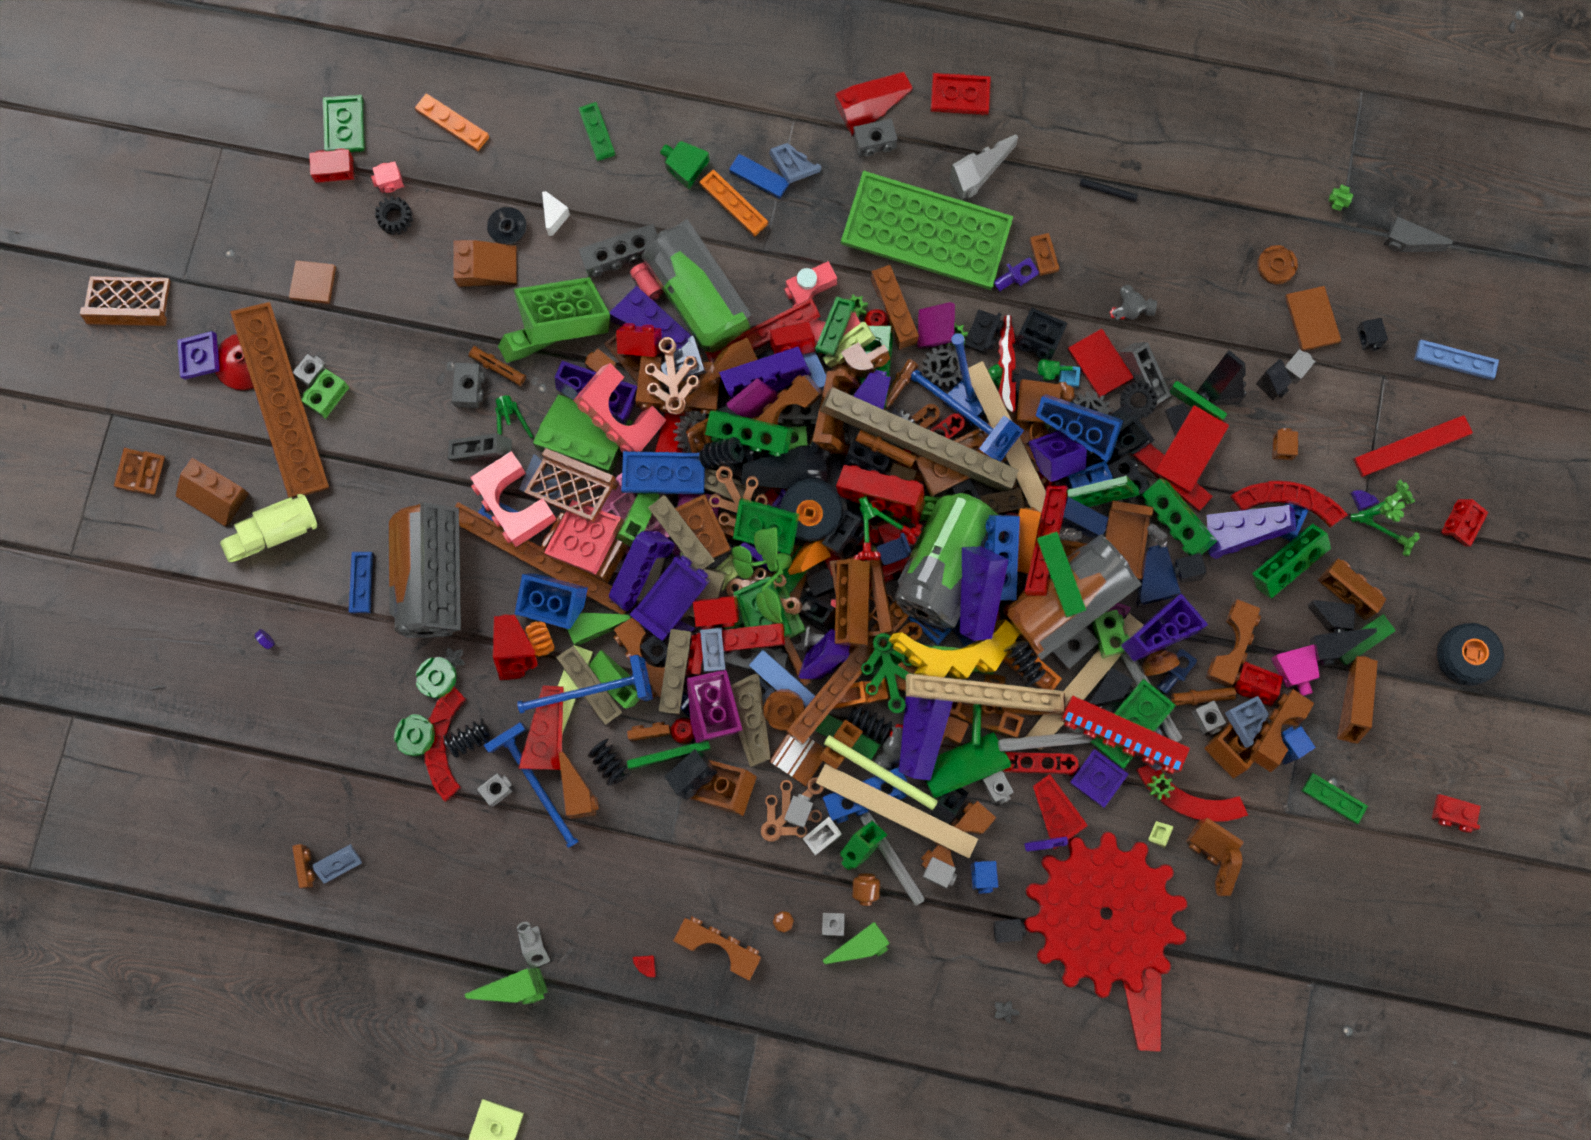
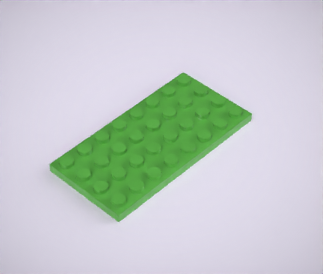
[840,171,1013,290]

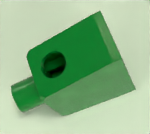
[660,141,710,189]
[840,821,888,870]

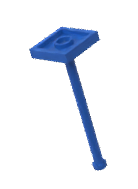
[943,333,985,426]
[910,370,1024,462]
[517,655,653,714]
[484,722,579,848]

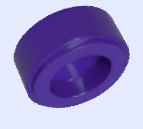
[255,629,275,649]

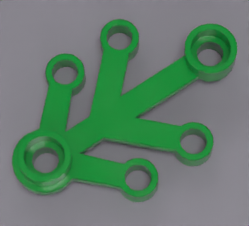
[861,633,912,713]

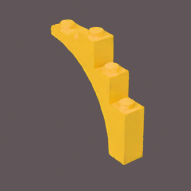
[888,619,1019,679]

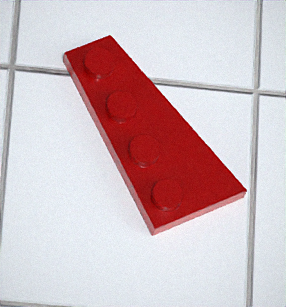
[518,685,564,771]
[1122,968,1161,1051]

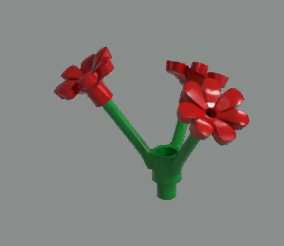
[854,496,922,561]

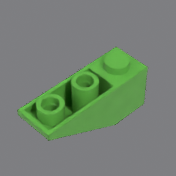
[498,329,556,363]
[615,493,660,547]
[589,650,640,709]

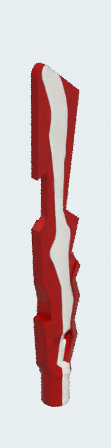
[998,315,1016,412]

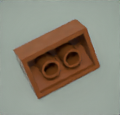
[175,458,249,527]
[1317,558,1386,620]

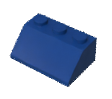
[514,573,588,629]

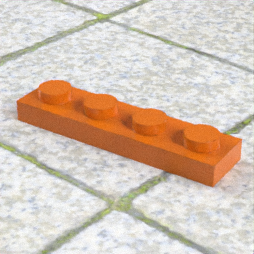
[415,93,489,151]
[699,169,768,237]

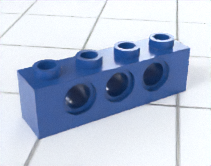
[985,515,1020,600]
[822,767,908,824]

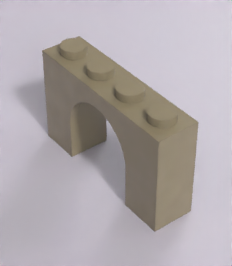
[637,557,727,618]

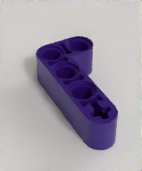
[609,531,674,611]

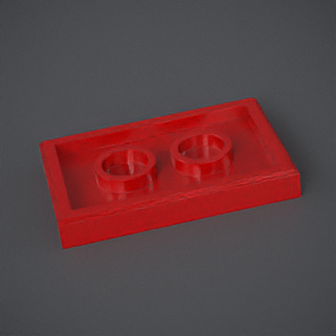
[930,73,991,115]
[1067,329,1134,398]

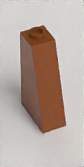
[1337,656,1378,744]

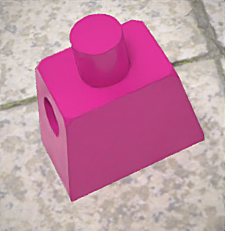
[1271,644,1319,696]

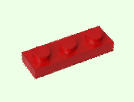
[722,623,785,652]

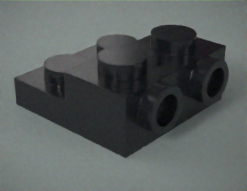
[1015,307,1068,360]

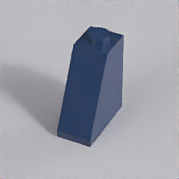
[1061,497,1108,538]
[1136,545,1181,607]

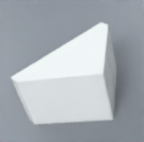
[542,192,570,236]
[803,817,842,855]

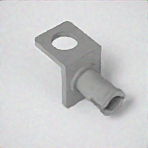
[793,626,824,651]
[517,922,550,968]

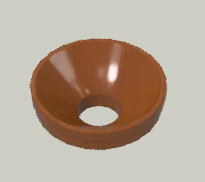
[1142,649,1180,676]

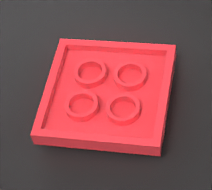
[544,500,624,575]

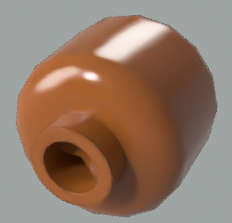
[852,873,880,906]

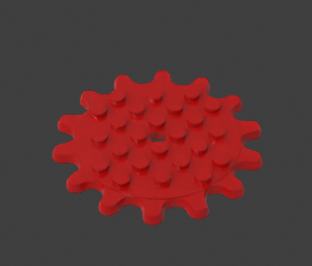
[1024,832,1187,998]

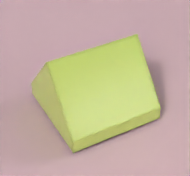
[1148,821,1173,848]

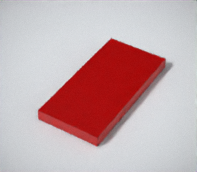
[1154,405,1229,493]

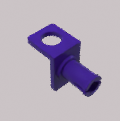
[994,258,1039,292]

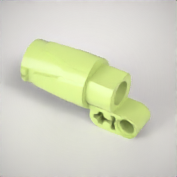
[220,494,317,562]

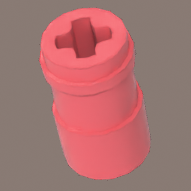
[630,263,663,300]

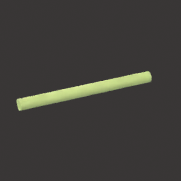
[824,735,938,810]

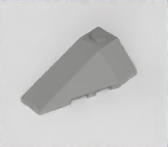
[949,135,1018,199]

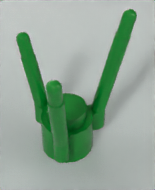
[495,395,533,438]

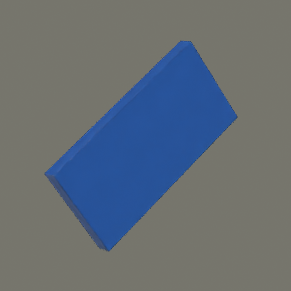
[621,451,705,494]

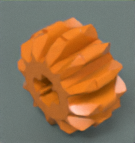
[525,621,555,657]

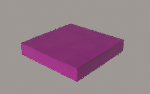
[917,302,955,349]
[727,378,778,419]

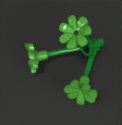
[1351,479,1420,557]

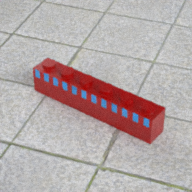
[1060,695,1190,774]

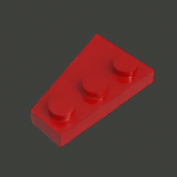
[1033,774,1088,850]

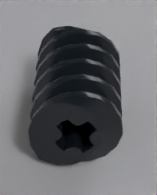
[699,437,744,469]
[1004,640,1046,687]
[847,704,892,745]
[443,717,490,758]
[588,739,631,786]

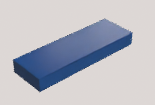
[729,154,789,199]
[349,552,374,613]

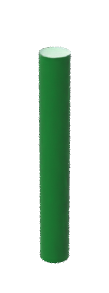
[972,704,981,745]

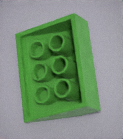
[514,277,610,345]
[533,394,633,475]
[464,968,548,1005]

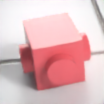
[371,161,404,193]

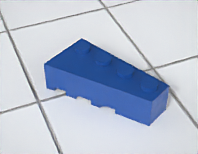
[1036,394,1123,462]

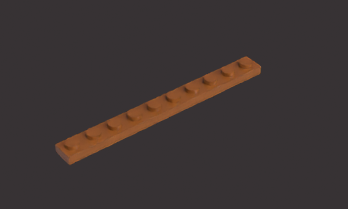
[455,502,627,615]
[786,600,909,745]

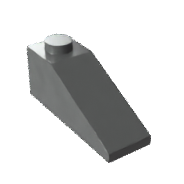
[1383,217,1453,252]
[1120,342,1171,405]
[448,433,512,461]

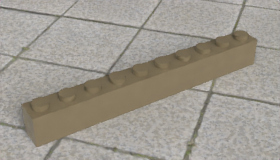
[820,387,1019,492]

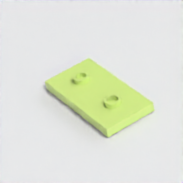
[468,1099,524,1140]

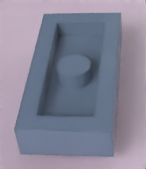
[700,628,725,672]
[313,844,362,883]

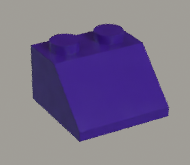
[1029,430,1087,482]
[798,629,850,679]

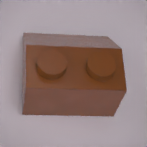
[1185,818,1244,866]

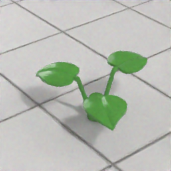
[731,528,792,623]

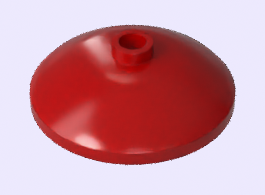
[215,334,254,391]

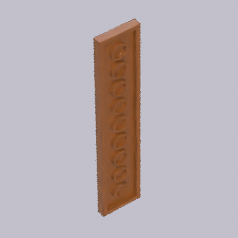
[230,302,329,499]

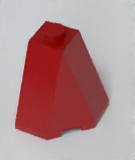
[493,615,538,680]

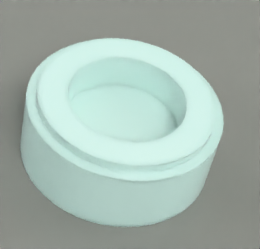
[797,268,817,289]

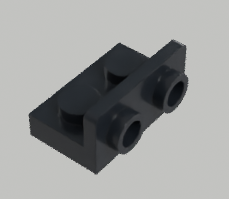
[964,309,1003,355]

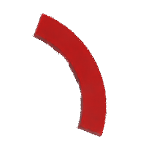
[1230,481,1348,528]
[424,686,467,802]
[1136,765,1248,822]

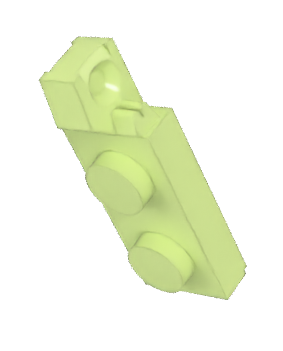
[823,322,876,368]

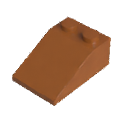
[454,240,517,287]
[1204,721,1269,779]
[559,752,599,819]
[688,760,757,816]

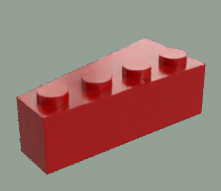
[836,465,925,525]

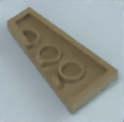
[731,674,771,767]

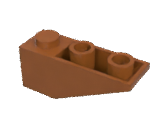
[700,338,758,386]

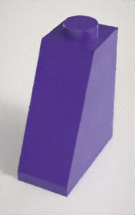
[853,370,891,409]

